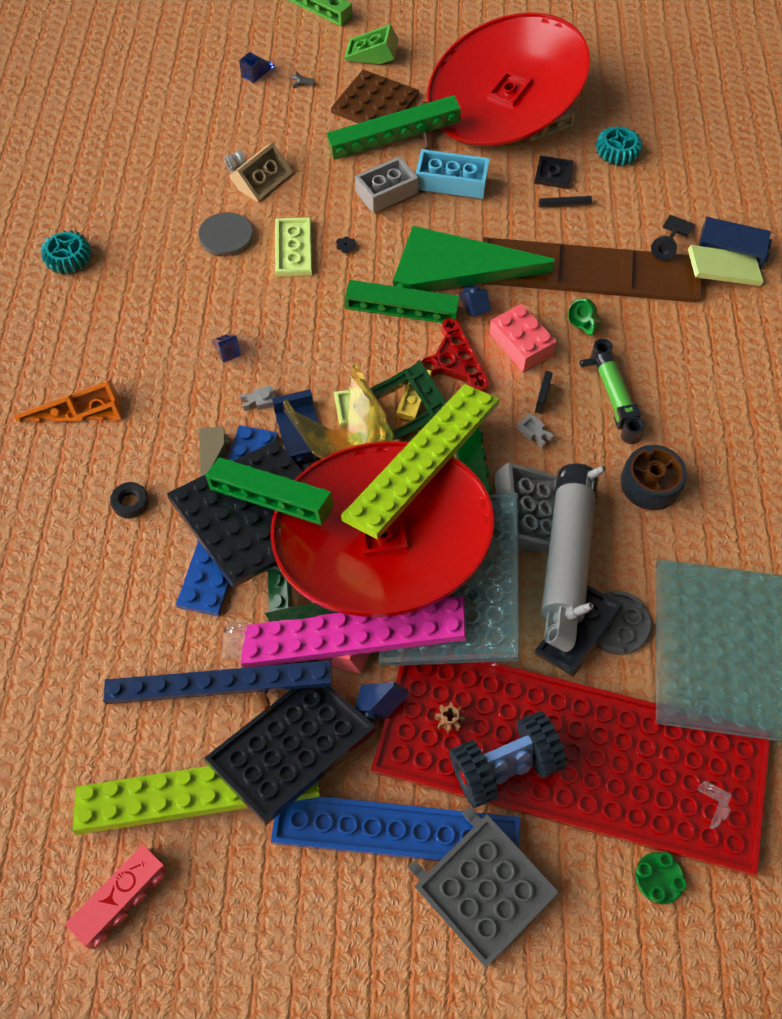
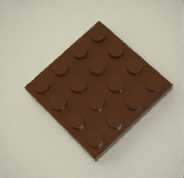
[331,70,419,123]

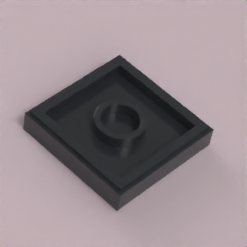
[534,155,573,189]

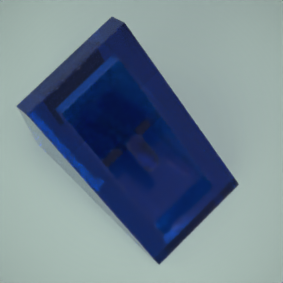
[211,333,241,363]

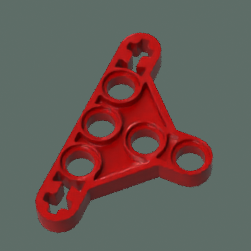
[421,318,489,393]

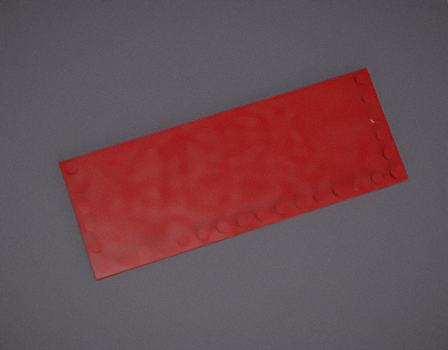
[371,645,770,876]

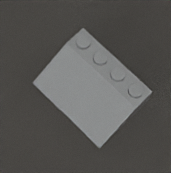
[494,462,557,551]

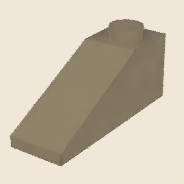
[199,426,230,477]

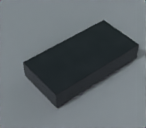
[534,371,553,414]

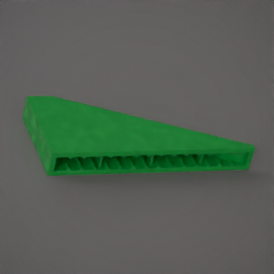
[393,226,555,292]

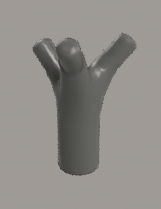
[291,71,314,88]

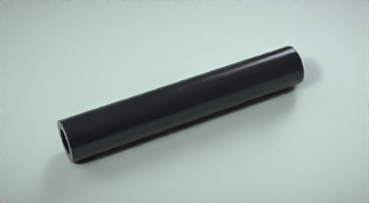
[539,196,592,207]

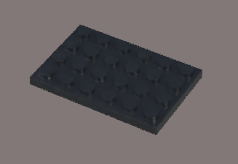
[204,686,376,826]

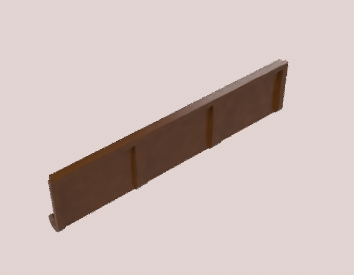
[482,237,701,303]

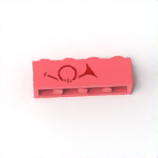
[65,844,168,949]

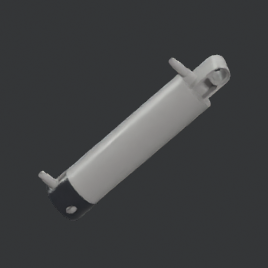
[541,463,606,652]

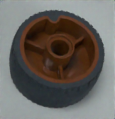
[621,445,687,510]

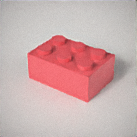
[489,304,557,372]

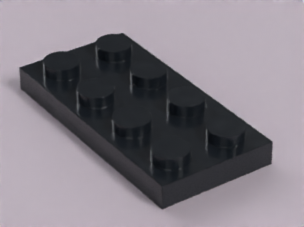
[535,585,623,677]

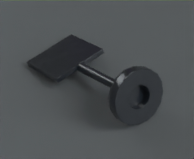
[651,215,695,261]

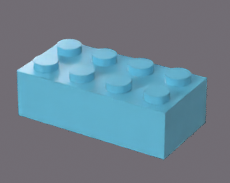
[415,149,490,199]

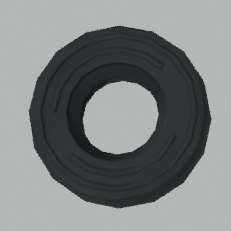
[110,482,149,518]

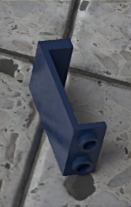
[698,216,772,269]
[272,389,329,467]

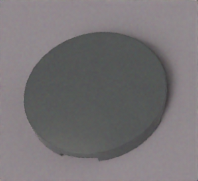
[199,212,253,256]
[596,591,652,655]

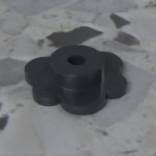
[336,236,356,253]

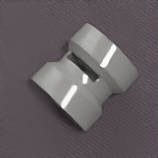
[224,150,247,173]

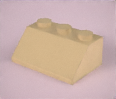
[229,143,293,202]

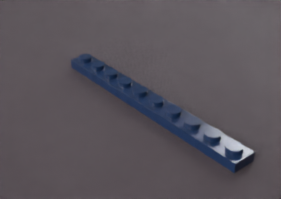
[103,661,332,704]

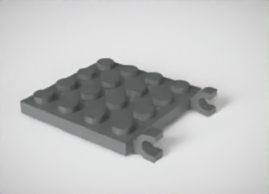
[408,806,559,968]

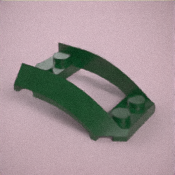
[354,360,446,441]
[265,565,339,622]

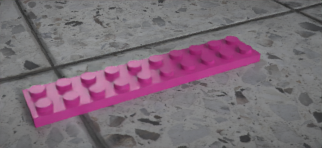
[240,596,466,668]

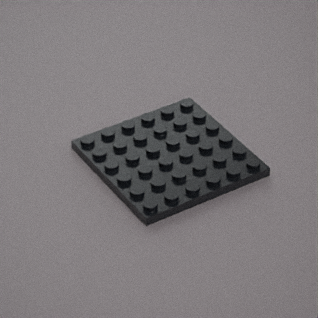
[167,440,302,588]

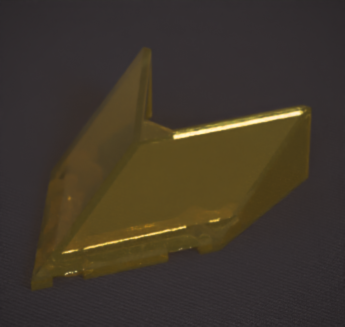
[283,364,386,459]

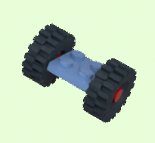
[449,711,567,809]

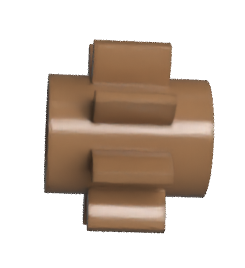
[435,702,465,734]

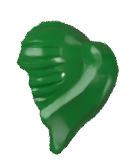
[568,298,601,335]

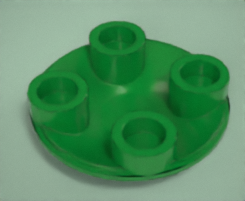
[635,852,686,904]

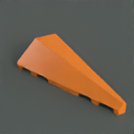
[14,379,122,422]

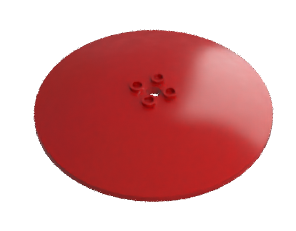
[427,13,590,146]
[271,441,494,617]

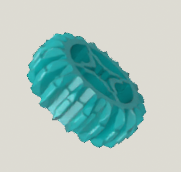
[596,125,642,166]
[40,230,92,275]

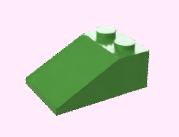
[344,24,399,64]

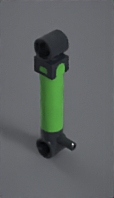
[580,339,645,444]

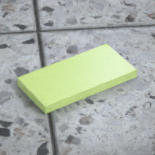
[275,217,312,277]
[688,245,763,286]

